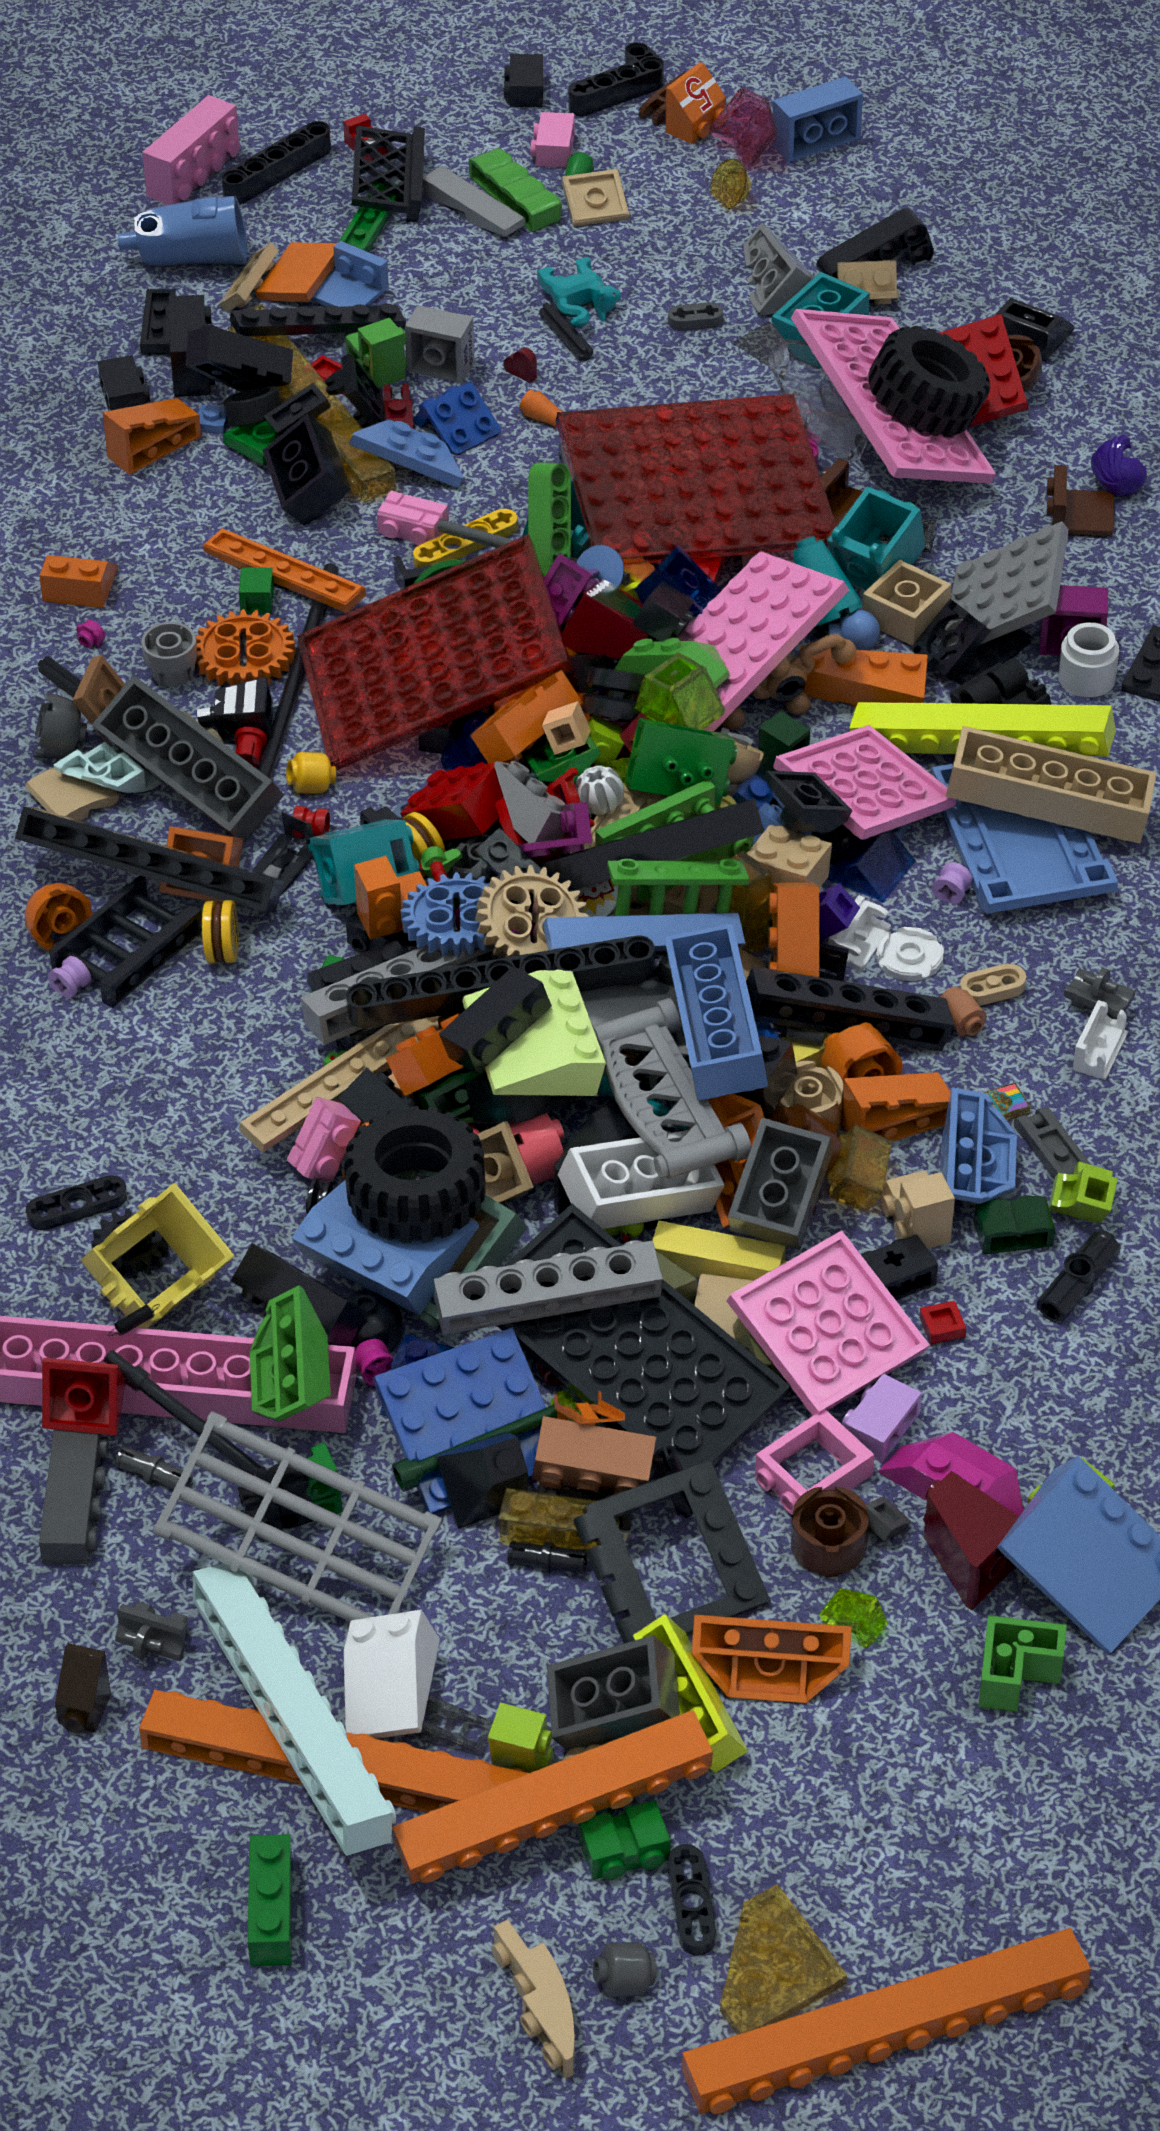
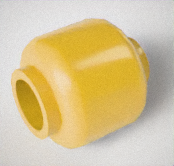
[286,752,336,794]

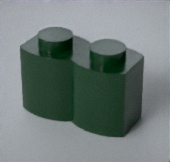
[973,1195,1055,1255]

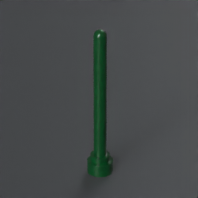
[392,1405,557,1492]

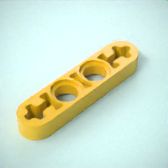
[413,509,518,568]

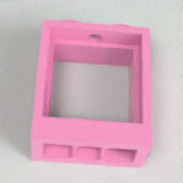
[755,1409,874,1515]

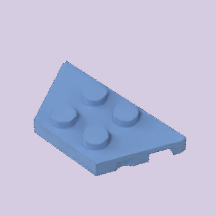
[349,419,463,488]

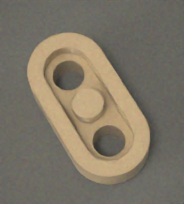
[960,964,1026,1006]

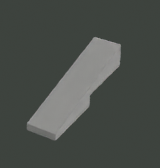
[423,166,526,237]

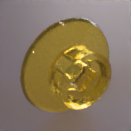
[710,158,751,210]

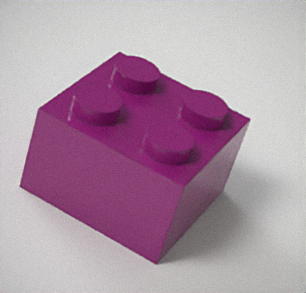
[1039,585,1108,656]

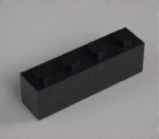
[231,1243,369,1346]

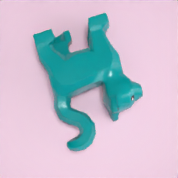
[537,257,621,328]

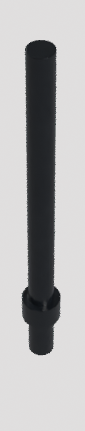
[103,1349,267,1476]

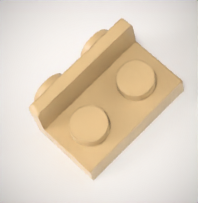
[837,260,899,304]

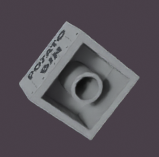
[405,305,475,383]

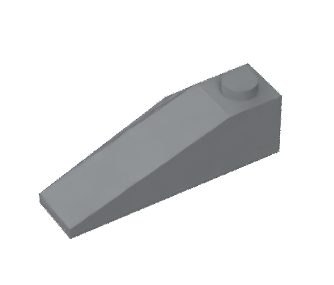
[744,223,814,315]

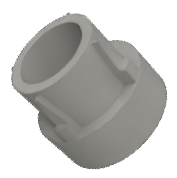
[141,622,198,687]

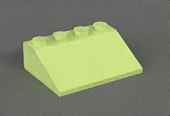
[462,970,606,1096]

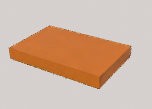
[255,242,337,302]

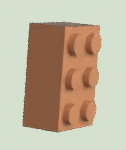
[532,1416,656,1494]

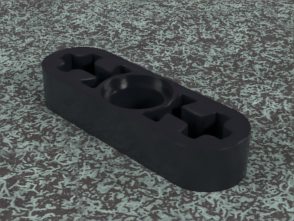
[26,1175,127,1230]
[668,1844,716,1955]

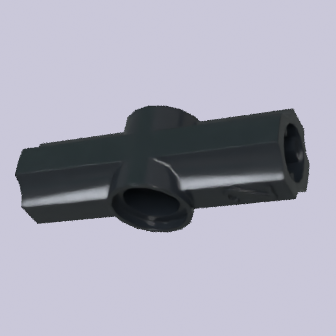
[1037,1230,1121,1323]

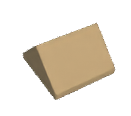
[477,1121,534,1204]

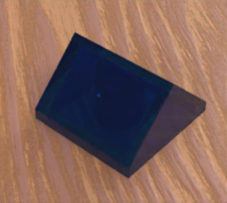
[827,830,915,903]

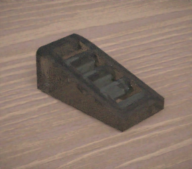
[403,1695,493,1756]

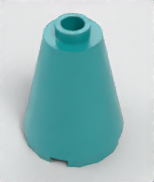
[792,536,863,626]

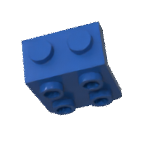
[413,381,501,455]

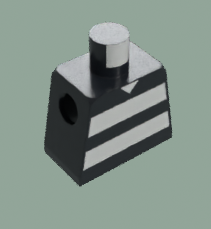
[197,677,274,741]

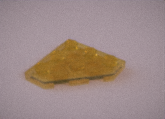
[720,1884,847,2035]

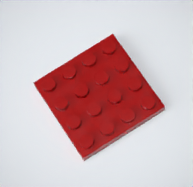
[939,314,1029,427]

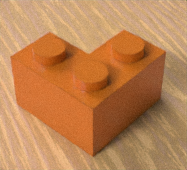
[354,856,427,940]
[385,1013,463,1096]

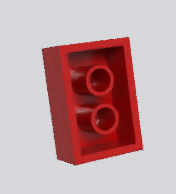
[400,762,503,841]

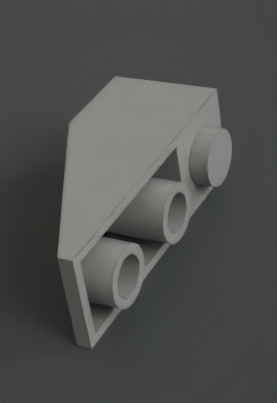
[494,761,567,852]

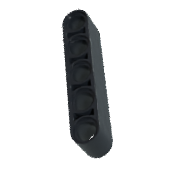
[222,121,331,205]

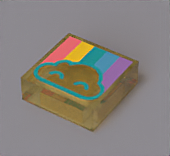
[984,1082,1031,1120]

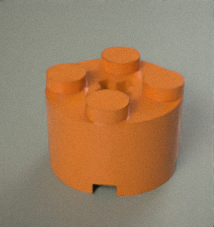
[821,1022,903,1083]

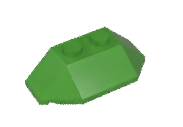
[614,638,730,691]
[250,1285,331,1422]

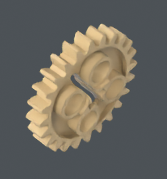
[475,865,589,958]

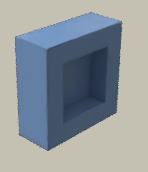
[198,404,228,434]

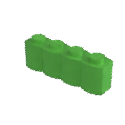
[469,148,562,232]

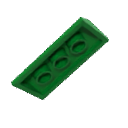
[522,734,601,782]

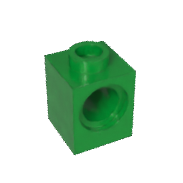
[239,567,274,614]

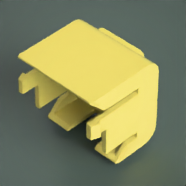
[81,1183,235,1329]

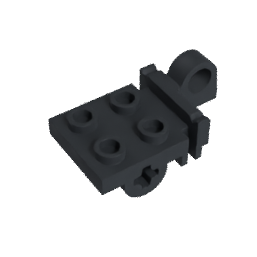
[949,658,1051,705]

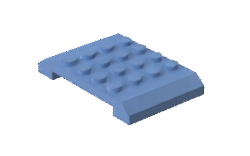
[932,764,1118,913]

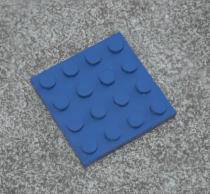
[373,1328,546,1514]

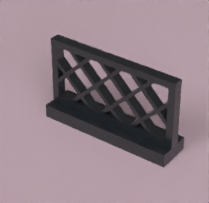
[351,126,425,222]

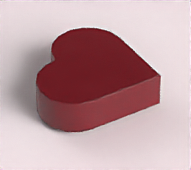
[504,347,537,383]

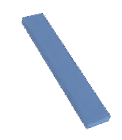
[543,913,745,951]

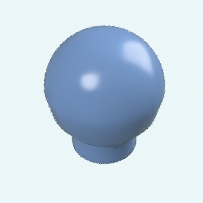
[828,609,880,651]

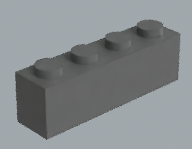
[39,1430,109,1564]

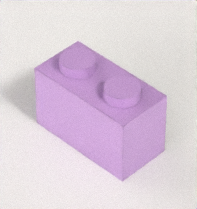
[842,1374,922,1463]

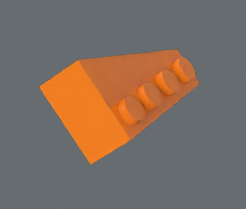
[799,646,928,708]

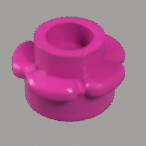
[76,620,106,649]

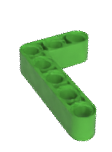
[482,462,571,623]

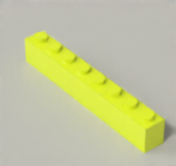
[849,702,1116,757]

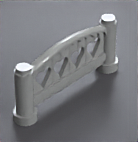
[593,998,751,1179]

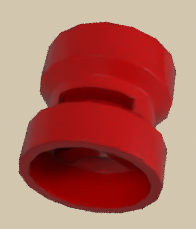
[293,806,331,839]

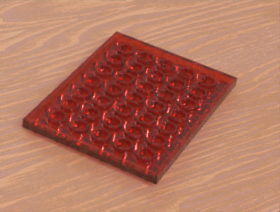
[555,394,836,565]
[297,534,572,771]

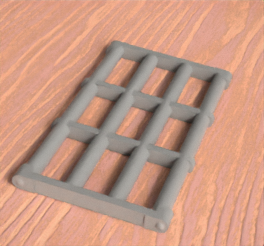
[152,1411,442,1622]

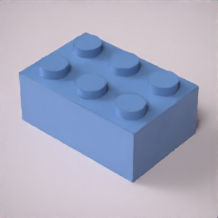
[771,76,863,162]

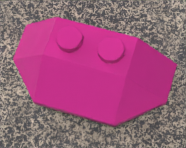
[878,1432,1024,1516]

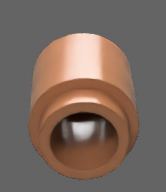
[940,987,987,1036]

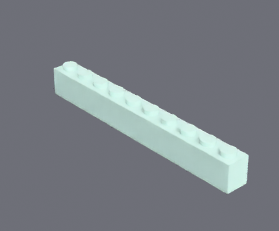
[193,1563,396,1856]

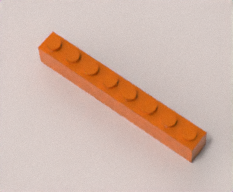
[392,1710,713,1884]

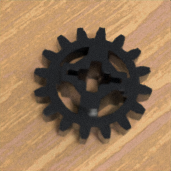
[91,1208,170,1279]

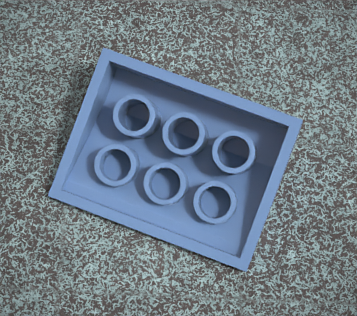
[291,1180,479,1316]
[997,1456,1160,1654]

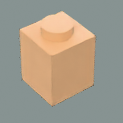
[542,701,591,755]

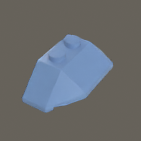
[940,1087,1017,1204]

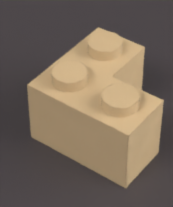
[881,1170,955,1249]

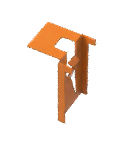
[554,1391,625,1426]

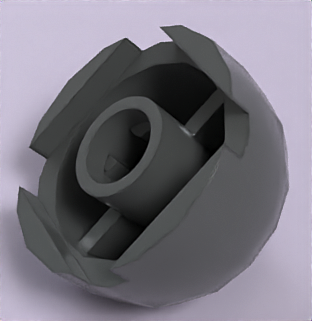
[34,693,87,759]

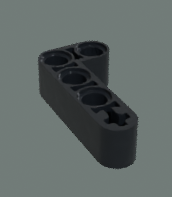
[568,42,664,117]
[816,208,934,278]

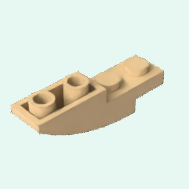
[491,1919,575,2079]

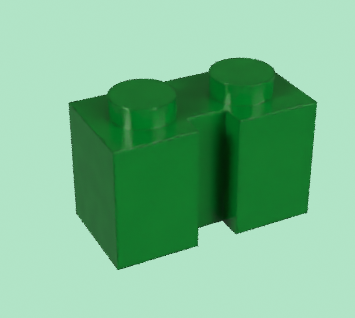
[578,1800,670,1880]

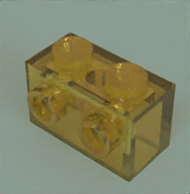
[828,1124,892,1211]

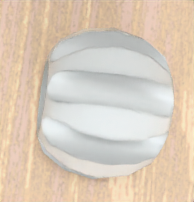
[575,765,624,816]

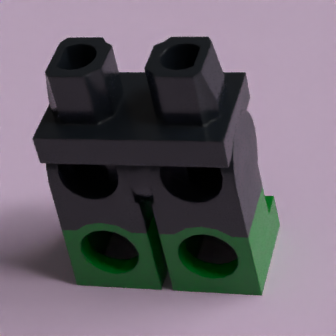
[237,1443,343,1531]

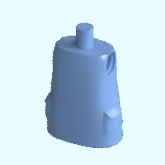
[118,196,247,267]

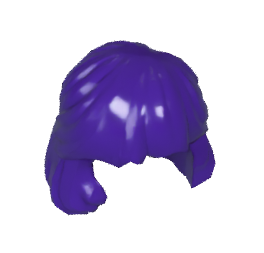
[1090,435,1147,497]

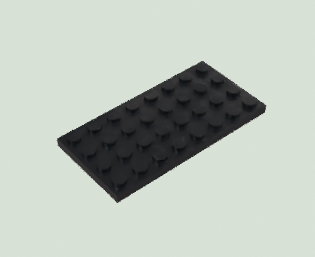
[470,1204,791,1470]

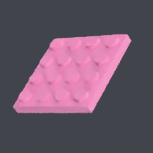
[773,725,957,840]
[726,1230,930,1416]

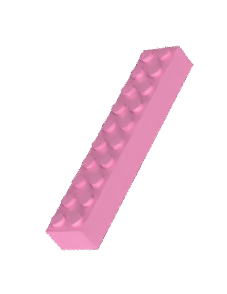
[0,1316,357,1433]

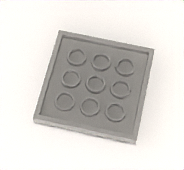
[945,521,1069,656]

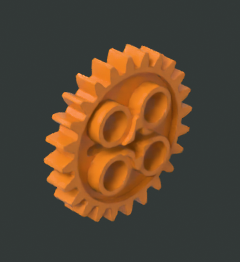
[195,609,296,686]

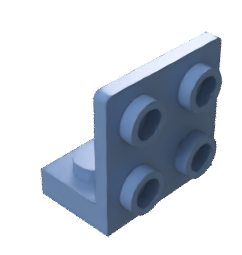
[311,241,389,307]

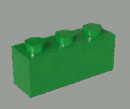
[248,1834,293,1966]

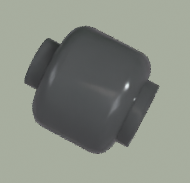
[593,1942,657,1997]

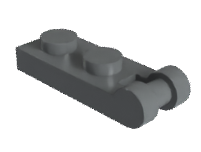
[1014,1107,1091,1178]

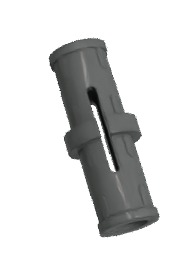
[115,1445,193,1491]

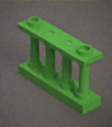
[595,780,754,903]
[607,858,749,916]

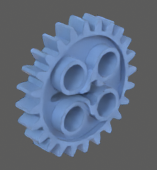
[401,872,511,957]

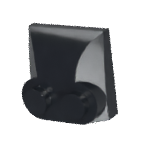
[764,771,853,834]

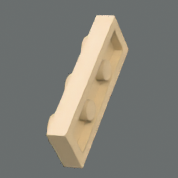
[219,242,279,311]

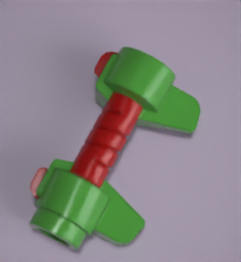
[419,846,463,910]

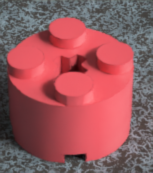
[509,1113,565,1186]

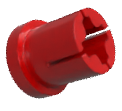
[234,727,267,768]

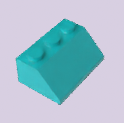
[771,272,870,366]

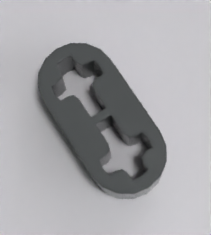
[668,302,723,331]

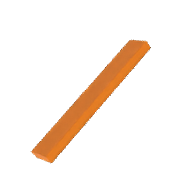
[202,528,367,613]

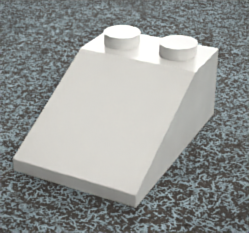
[344,1609,440,1739]

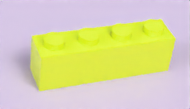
[633,1614,748,1773]

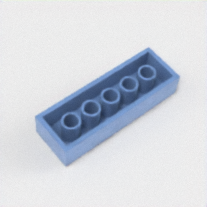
[664,923,768,1101]

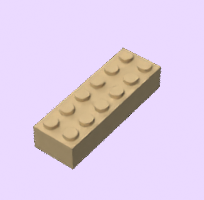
[945,726,1156,844]

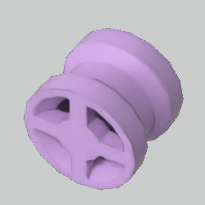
[932,863,973,905]
[48,956,91,999]

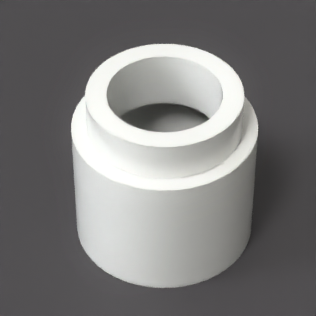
[1058,622,1119,697]

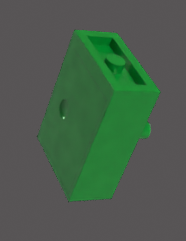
[624,718,737,806]

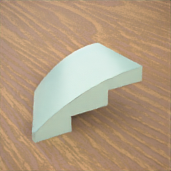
[54,742,162,793]

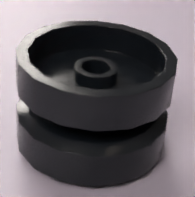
[581,666,659,723]

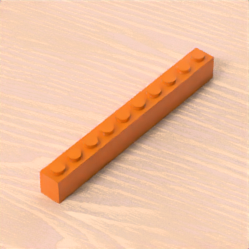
[139,1689,529,1813]
[682,1928,1091,2114]

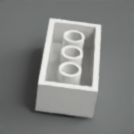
[558,1130,725,1229]

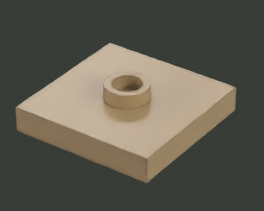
[562,169,630,227]

